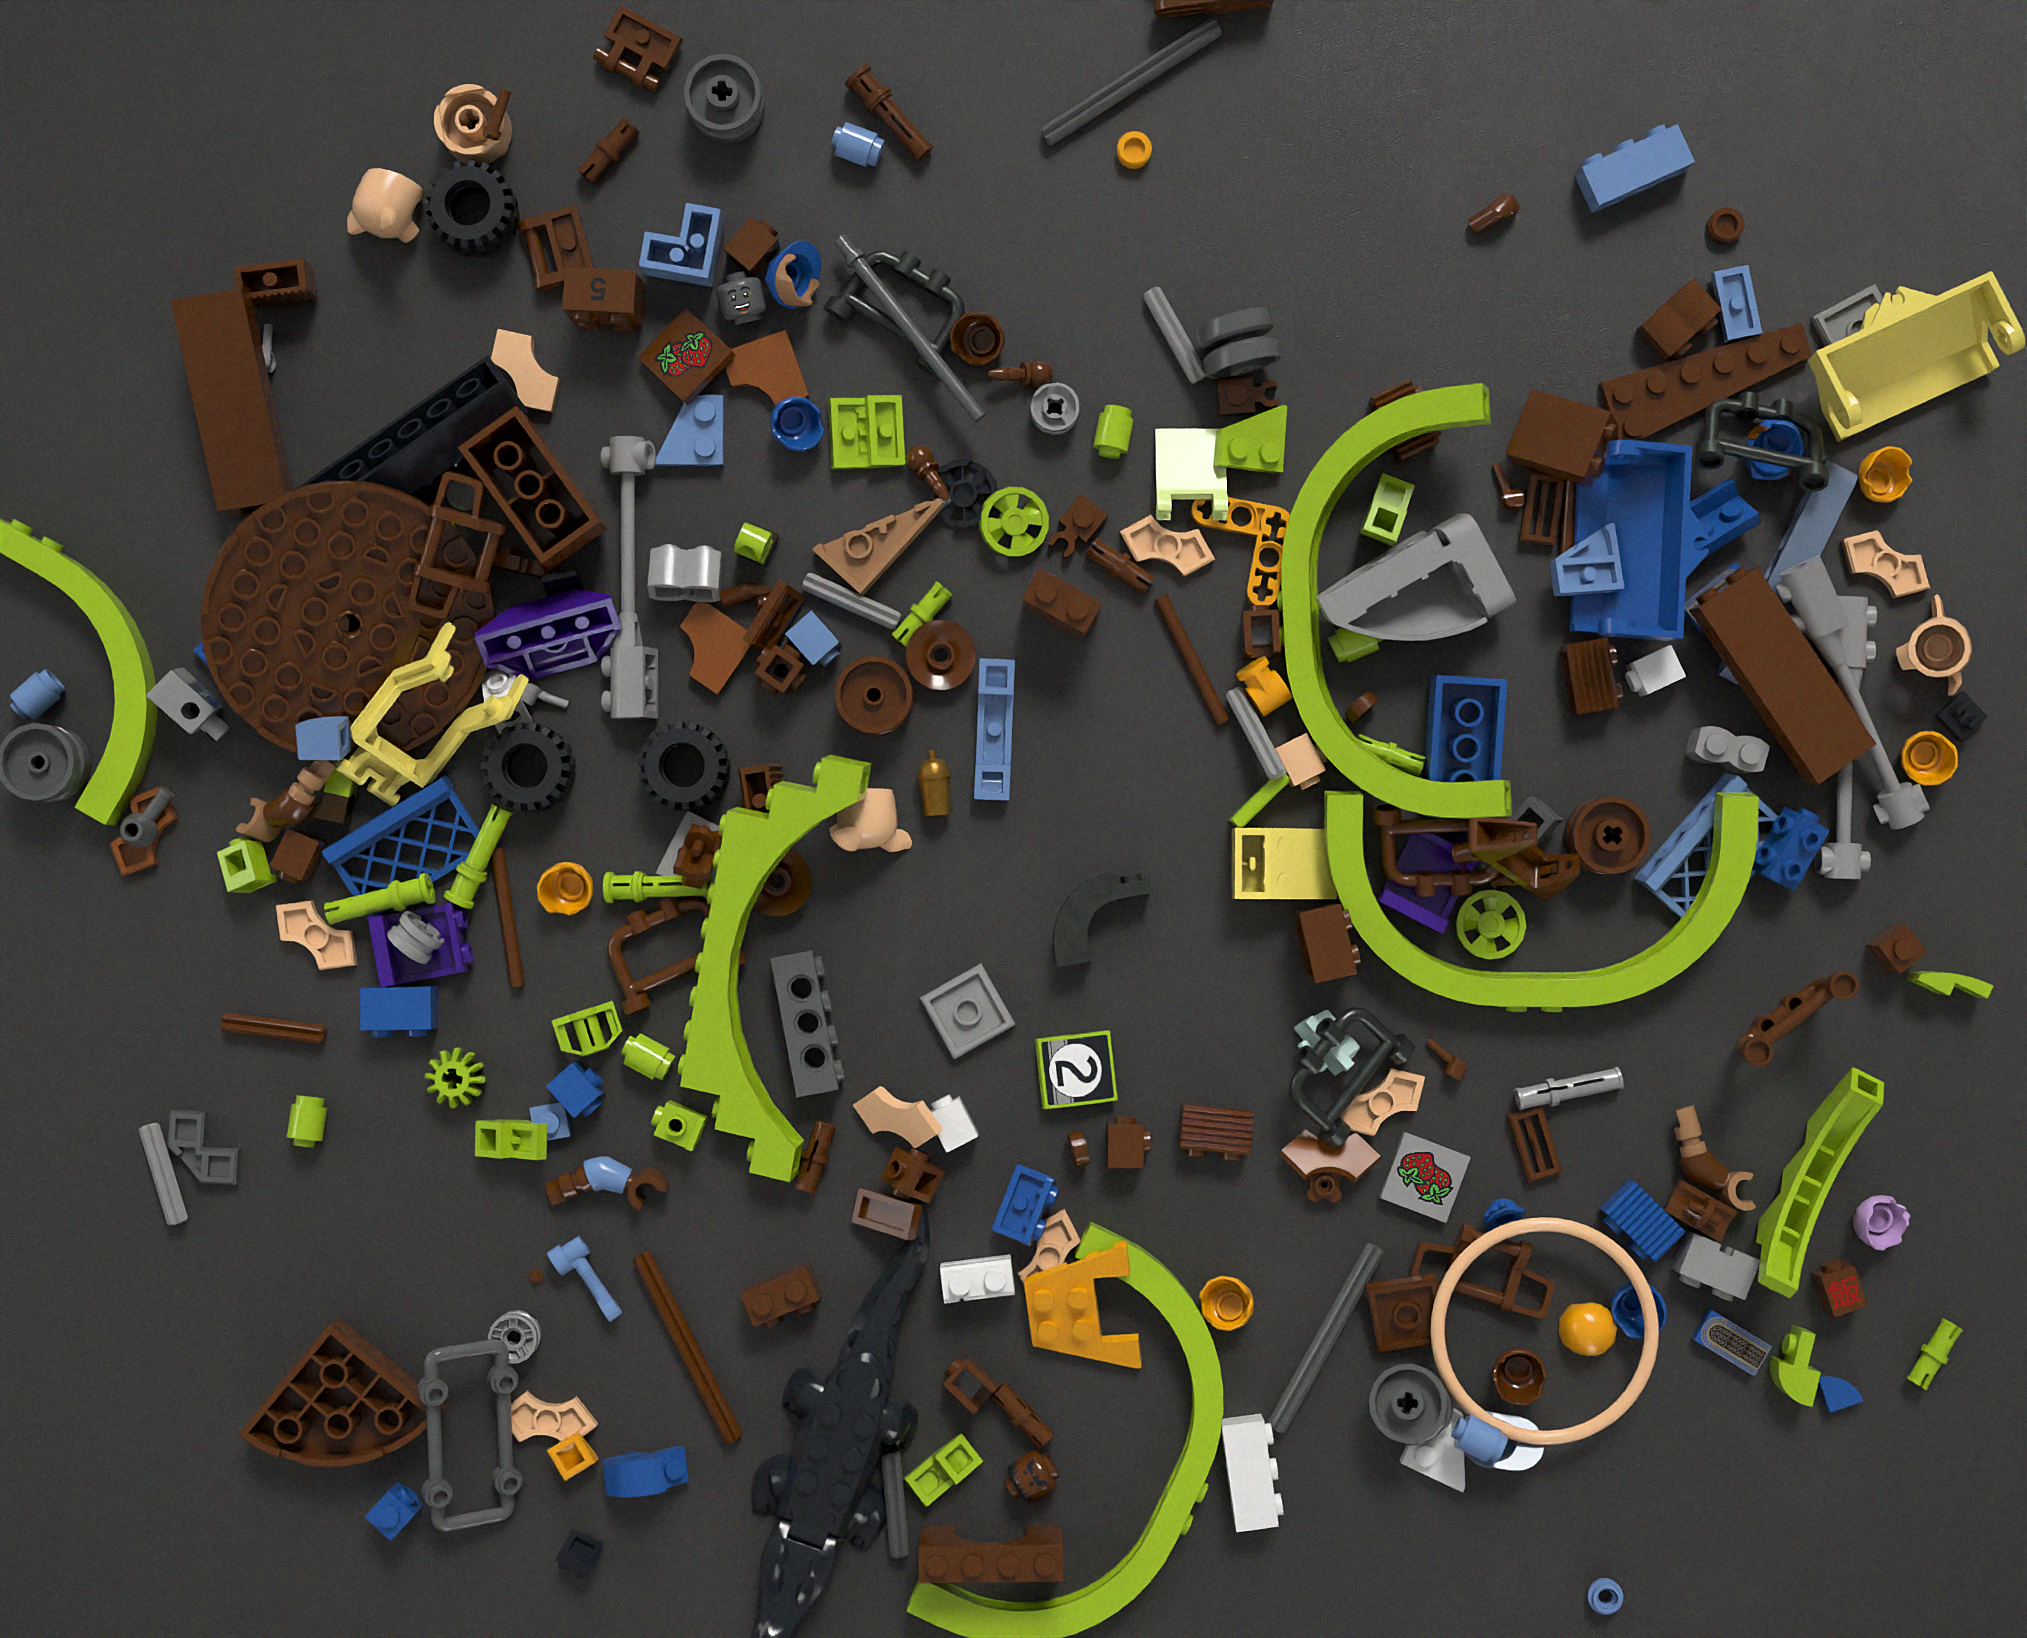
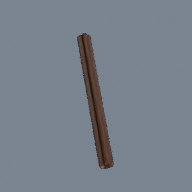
[633,1250,742,1444]

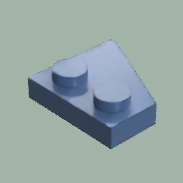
[656,395,725,467]
[1549,523,1625,597]

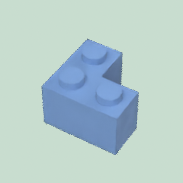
[639,203,725,287]

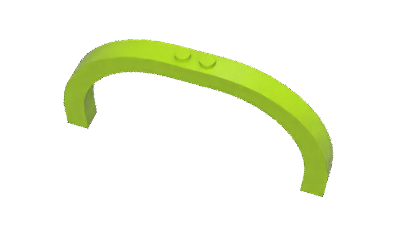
[1277,383,1512,818]
[0,518,158,826]
[1324,791,1759,1012]
[907,1221,1223,1638]

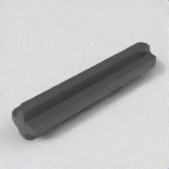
[881,1451,909,1558]

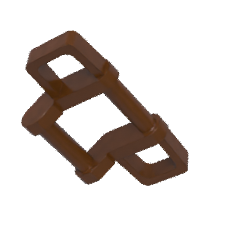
[408,471,507,619]
[1409,1223,1555,1319]

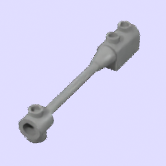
[601,436,658,719]
[1776,555,1930,829]
[1814,596,1877,879]

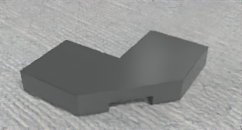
[168,1110,241,1185]

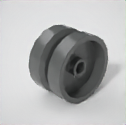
[684,53,766,144]
[1195,307,1282,379]
[0,723,91,802]
[1369,1364,1454,1446]

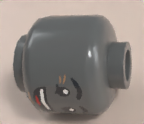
[717,271,767,325]

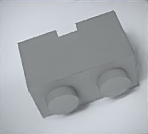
[1671,1229,1760,1302]

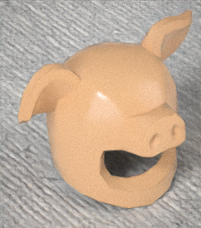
[347,168,426,243]
[1896,594,1972,696]
[829,788,912,852]

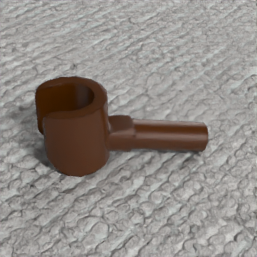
[1492,463,1524,510]
[1426,1038,1467,1080]

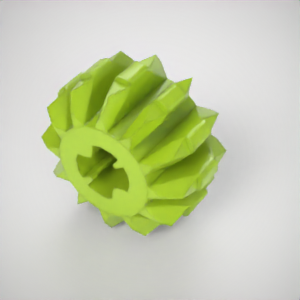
[425,1047,487,1108]

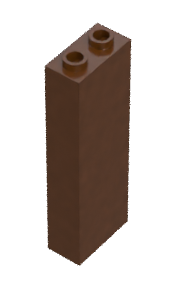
[170,287,293,516]
[1689,567,1876,785]

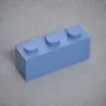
[1575,124,1695,214]

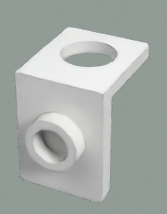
[481,669,532,734]

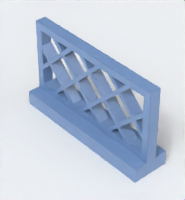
[1633,773,1778,919]

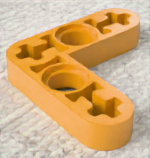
[1191,497,1290,606]

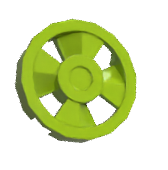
[979,487,1049,556]
[1454,890,1526,960]

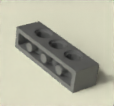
[770,950,845,1098]

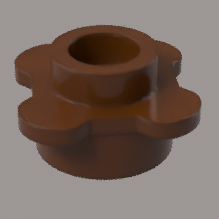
[1307,1173,1342,1203]

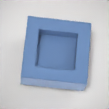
[529,1102,572,1141]

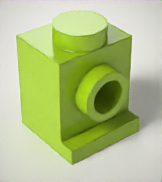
[217,837,277,893]
[651,1100,709,1151]

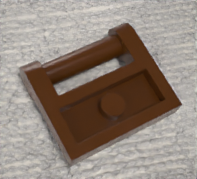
[517,205,595,291]

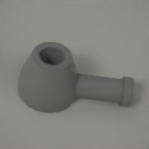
[120,786,175,848]

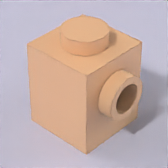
[1275,733,1327,790]

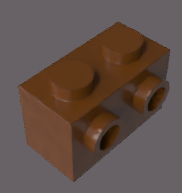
[740,1261,822,1328]

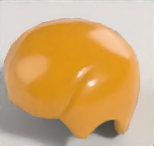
[1858,446,1912,503]
[1900,731,1958,786]
[537,862,594,916]
[1199,1276,1254,1331]
[1558,1302,1617,1356]

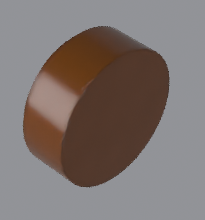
[1707,207,1744,244]
[1345,691,1379,724]
[1067,1131,1090,1168]

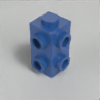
[1752,807,1830,892]

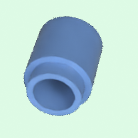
[831,122,885,167]
[10,669,65,720]
[1451,1414,1508,1463]

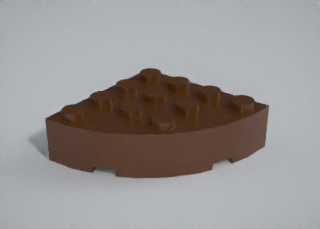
[238,1318,447,1467]

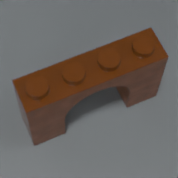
[918,1525,1064,1583]

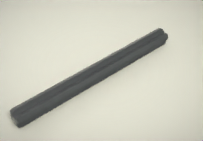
[1041,18,1222,145]
[1268,1243,1384,1433]

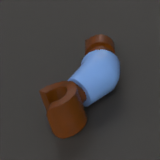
[545,1156,669,1211]

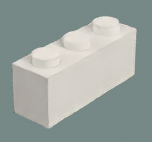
[1221,1414,1283,1532]

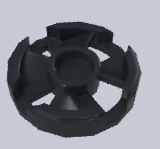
[929,459,998,530]

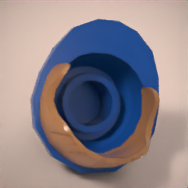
[765,241,821,309]

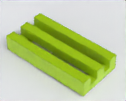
[1229,774,1290,828]

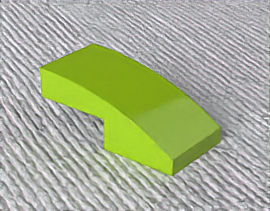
[1906,971,1993,999]
[903,1433,983,1507]

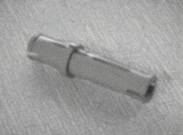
[1514,1067,1624,1111]

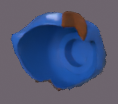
[1744,420,1805,480]

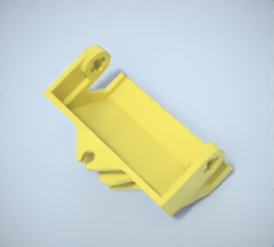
[1808,271,2025,442]

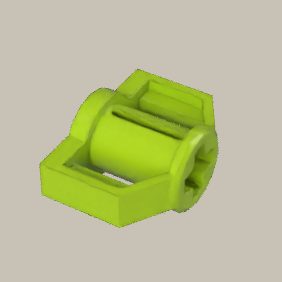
[551,1001,622,1057]

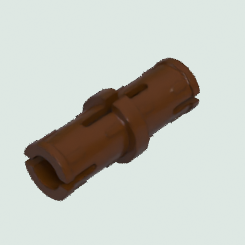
[577,117,640,185]
[1085,537,1155,595]
[794,1120,837,1194]
[990,1382,1055,1450]

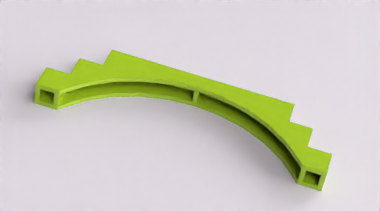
[678,755,872,1182]

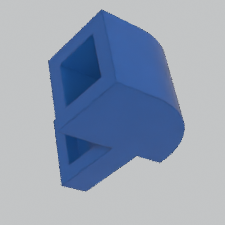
[602,1446,689,1497]

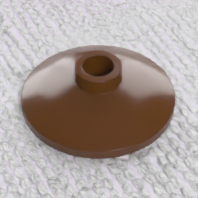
[906,620,976,690]
[753,849,812,917]

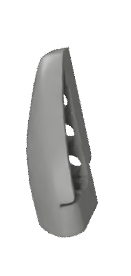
[1315,513,1516,641]

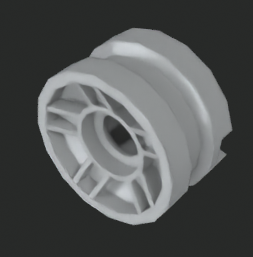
[1030,382,1080,435]
[387,911,444,964]
[488,1310,542,1364]

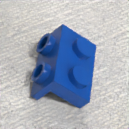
[991,1164,1060,1246]

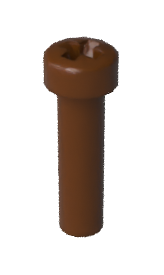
[482,89,511,141]

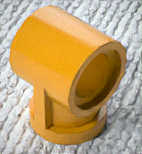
[1236,656,1292,718]

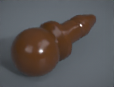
[988,360,1053,389]
[906,445,949,502]

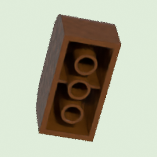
[458,406,608,570]

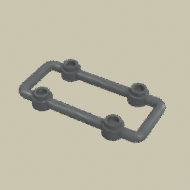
[416,1339,523,1532]

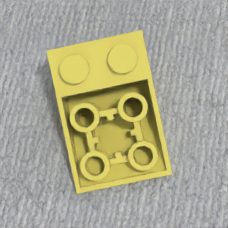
[1232,828,1337,899]

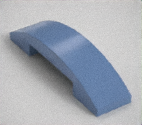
[974,658,1015,801]

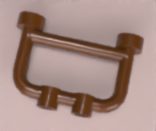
[1372,804,1508,897]
[607,896,748,1016]
[1735,971,1859,1066]

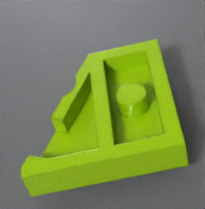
[1214,405,1287,474]

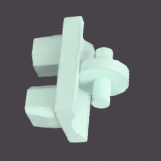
[1293,1009,1360,1076]

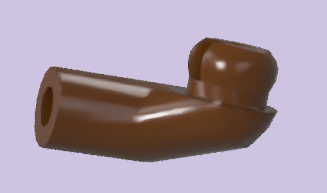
[1469,194,1519,234]
[720,582,772,610]

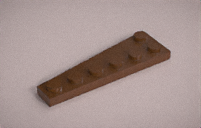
[1598,322,1812,441]

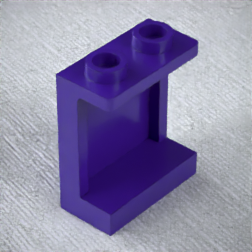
[1376,832,1480,934]
[368,902,474,988]

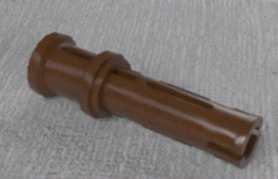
[845,64,934,161]

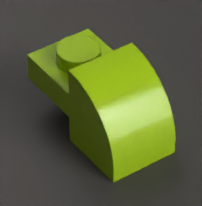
[1360,473,1415,546]
[475,1120,547,1160]
[1769,1325,1821,1407]

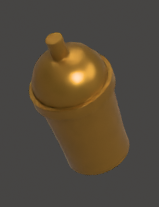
[916,749,952,816]

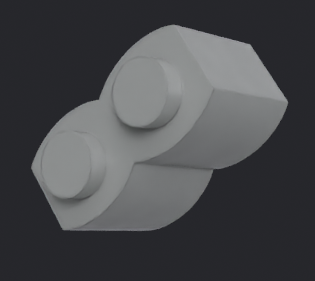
[648,544,723,602]
[1685,726,1770,774]

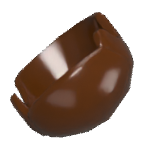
[949,312,1006,366]
[1492,1347,1547,1406]

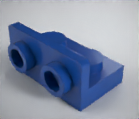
[1689,478,1761,557]

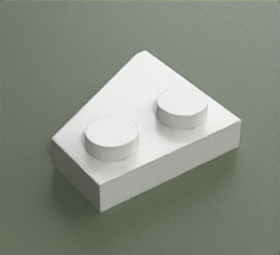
[1399,1408,1465,1492]

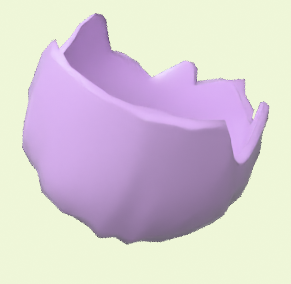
[1853,1195,1911,1251]

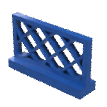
[321,774,480,918]

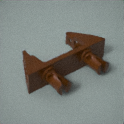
[1452,817,1580,901]

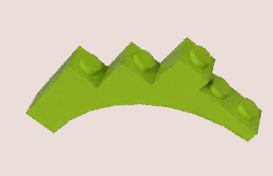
[1756,1067,1884,1298]

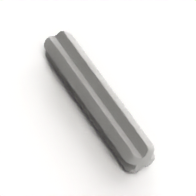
[1143,286,1207,384]
[802,573,901,630]
[1226,687,1286,780]
[139,1123,188,1226]

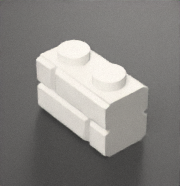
[940,1254,1015,1303]

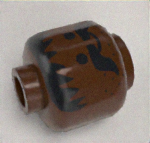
[1005,1450,1060,1504]

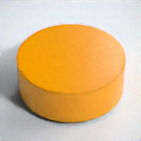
[1117,131,1152,169]

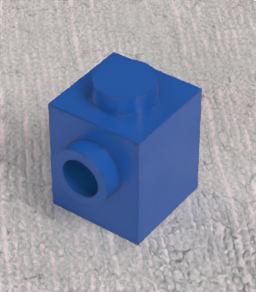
[546,1061,605,1118]
[365,1482,424,1541]

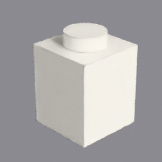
[1625,645,1686,697]
[931,1094,979,1152]

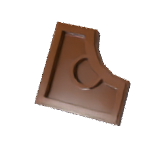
[725,330,810,406]
[680,602,752,695]

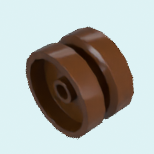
[835,656,914,736]
[1563,796,1651,874]

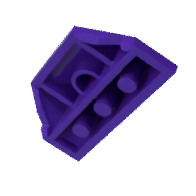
[474,589,622,680]

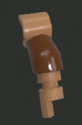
[236,760,336,842]
[1673,1105,1756,1211]

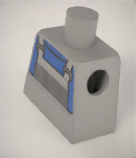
[146,667,230,743]

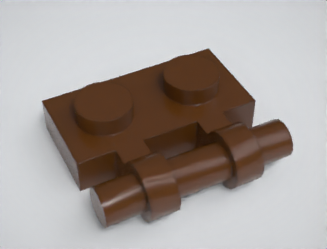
[593,5,683,92]

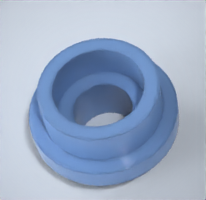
[1587,1578,1623,1615]

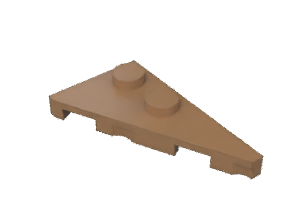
[812,498,945,596]

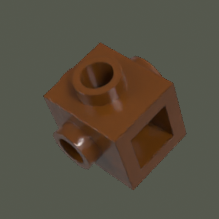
[755,644,807,696]
[880,1147,945,1203]

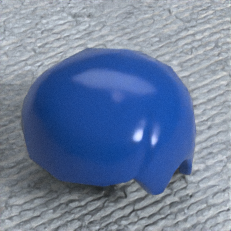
[769,396,825,452]
[1611,1281,1667,1339]

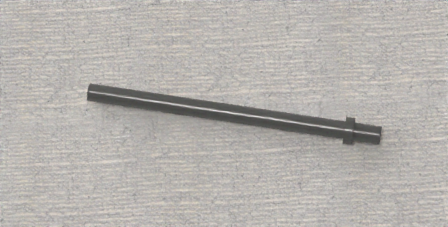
[834,235,986,423]

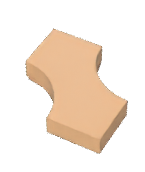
[491,329,560,414]
[1120,515,1215,577]
[1840,530,1930,599]
[276,901,358,970]
[1341,1068,1425,1137]
[853,1086,943,1149]
[1018,1209,1081,1284]
[511,1390,598,1442]

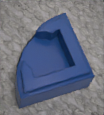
[1818,1375,1863,1412]

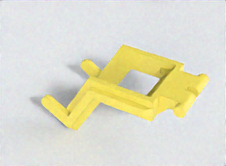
[335,622,529,807]

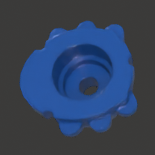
[1484,1198,1526,1231]

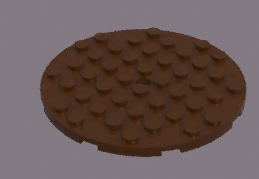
[201,481,494,762]

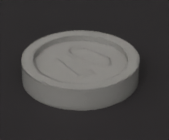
[447,475,475,511]

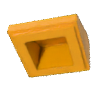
[547,1431,599,1481]

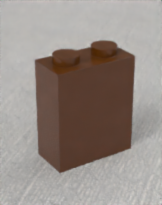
[1506,389,1618,487]
[1022,568,1102,641]

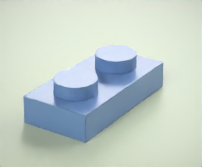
[1711,265,1762,343]

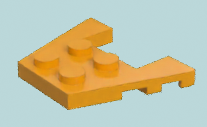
[1024,1240,1142,1369]

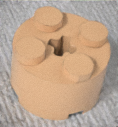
[434,84,512,165]

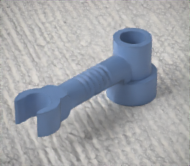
[547,1235,623,1322]

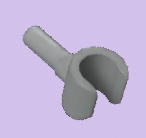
[262,324,277,373]
[521,683,569,709]

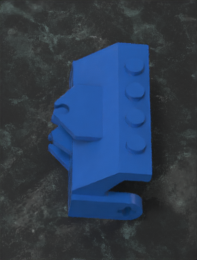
[1569,440,1710,641]

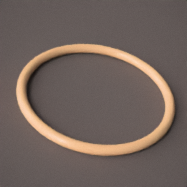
[1430,1217,1659,1445]

